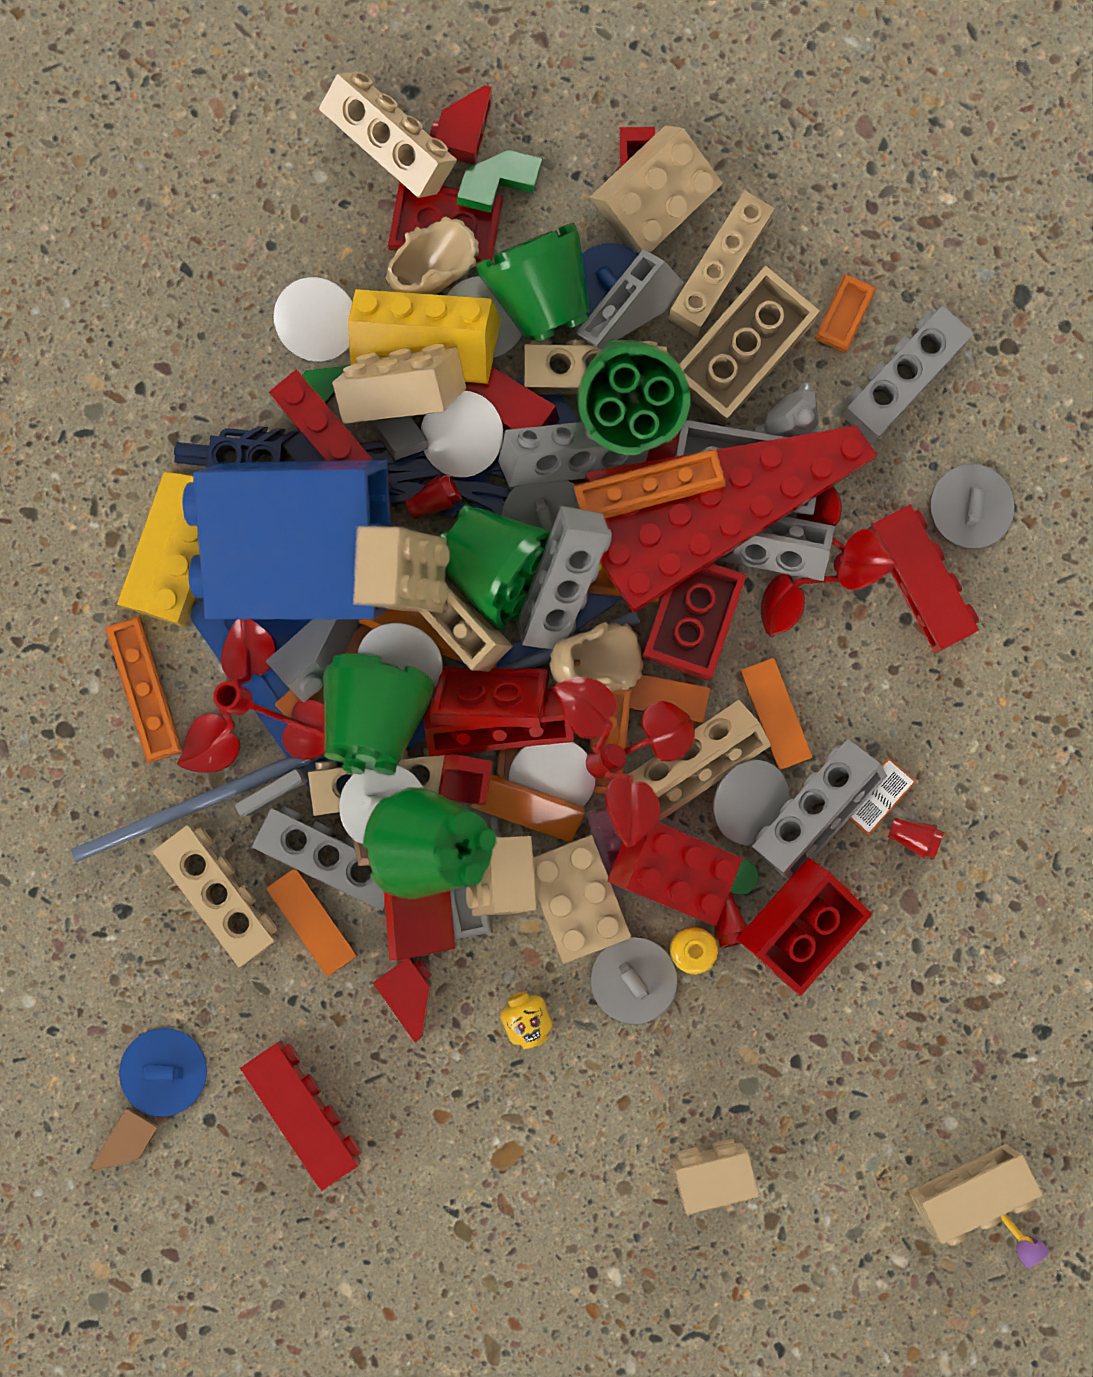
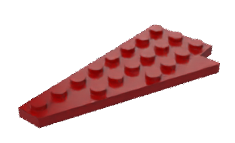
[585,426,877,613]

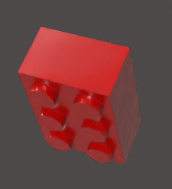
[642,563,747,681]
[607,822,743,926]
[736,857,873,997]

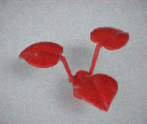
[761,486,897,637]
[177,619,325,773]
[552,677,695,847]

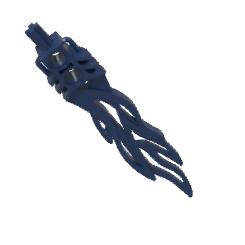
[174,426,511,519]

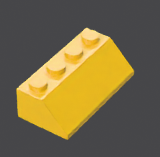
[348,289,501,384]
[117,471,200,627]

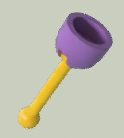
[1000,1214,1050,1269]

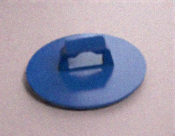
[582,243,639,318]
[119,1028,207,1116]

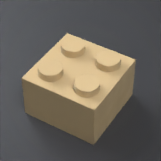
[466,836,536,916]
[671,1138,759,1215]

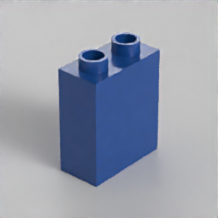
[182,460,391,619]

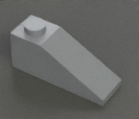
[576,249,685,349]
[266,619,359,703]

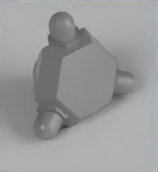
[753,382,821,437]

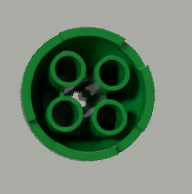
[475,222,590,342]
[577,340,690,455]
[439,505,551,630]
[323,654,434,776]
[363,787,497,899]

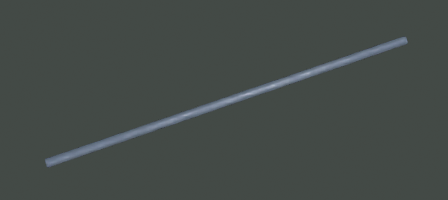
[71,611,640,862]

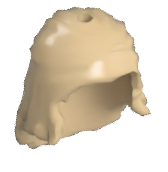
[385,217,479,295]
[549,622,643,692]

